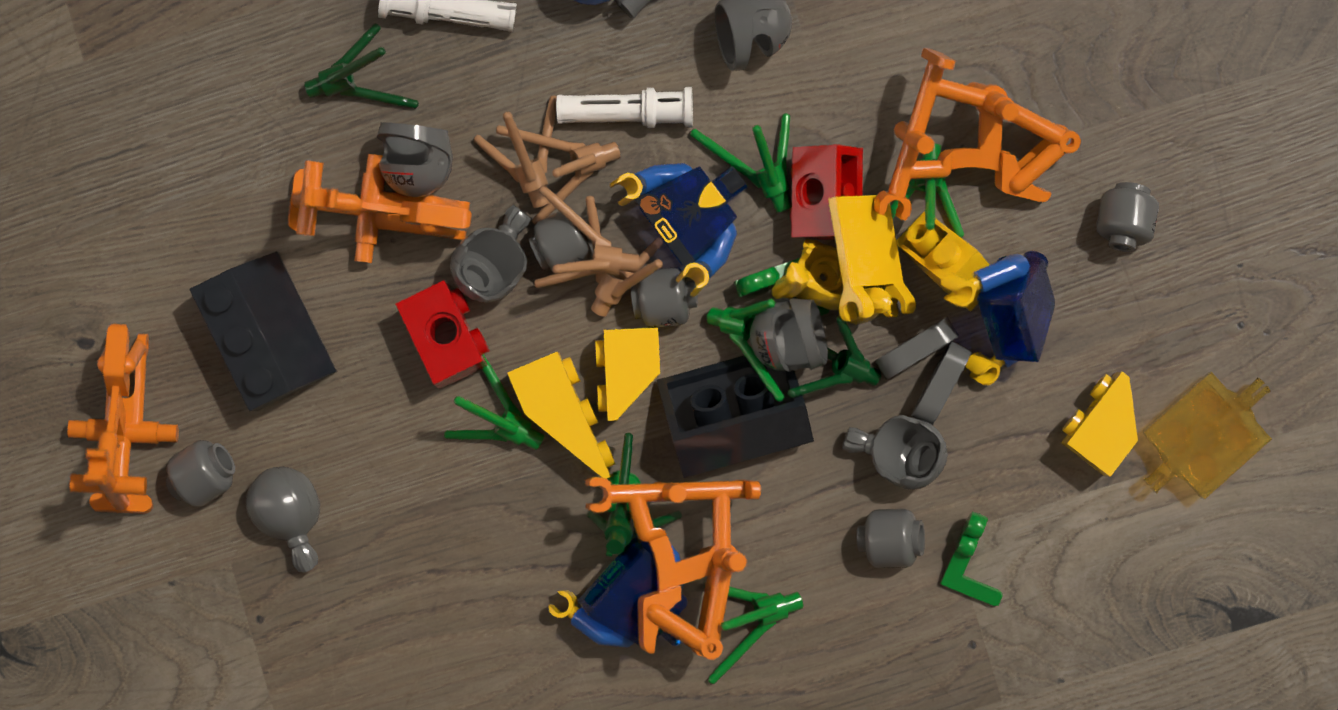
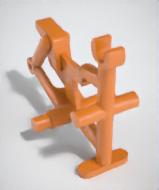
[874,48,1081,221]
[288,154,472,263]
[67,324,179,514]
[585,477,761,660]

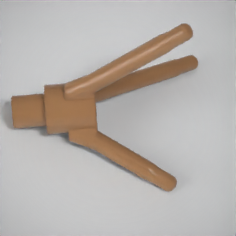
[474,95,557,208]
[496,125,620,225]
[534,186,640,288]
[585,196,664,316]

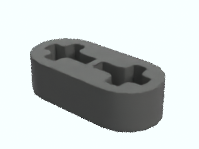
[875,316,959,380]
[911,341,971,425]

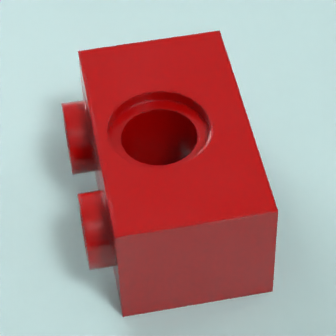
[790,144,863,240]
[395,280,490,389]

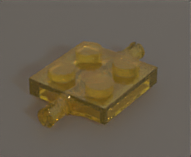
[1142,372,1272,499]

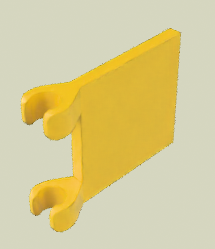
[828,195,916,322]

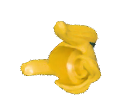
[772,239,893,325]

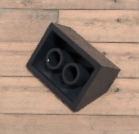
[189,251,338,411]
[656,355,814,478]

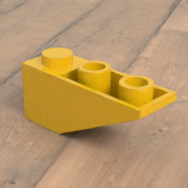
[507,351,616,479]

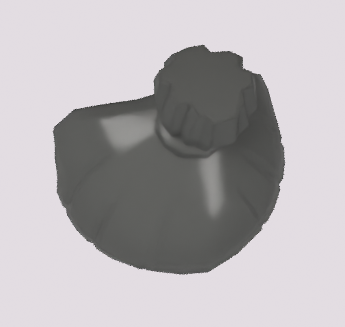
[450,205,531,303]
[842,415,948,490]
[246,466,320,573]

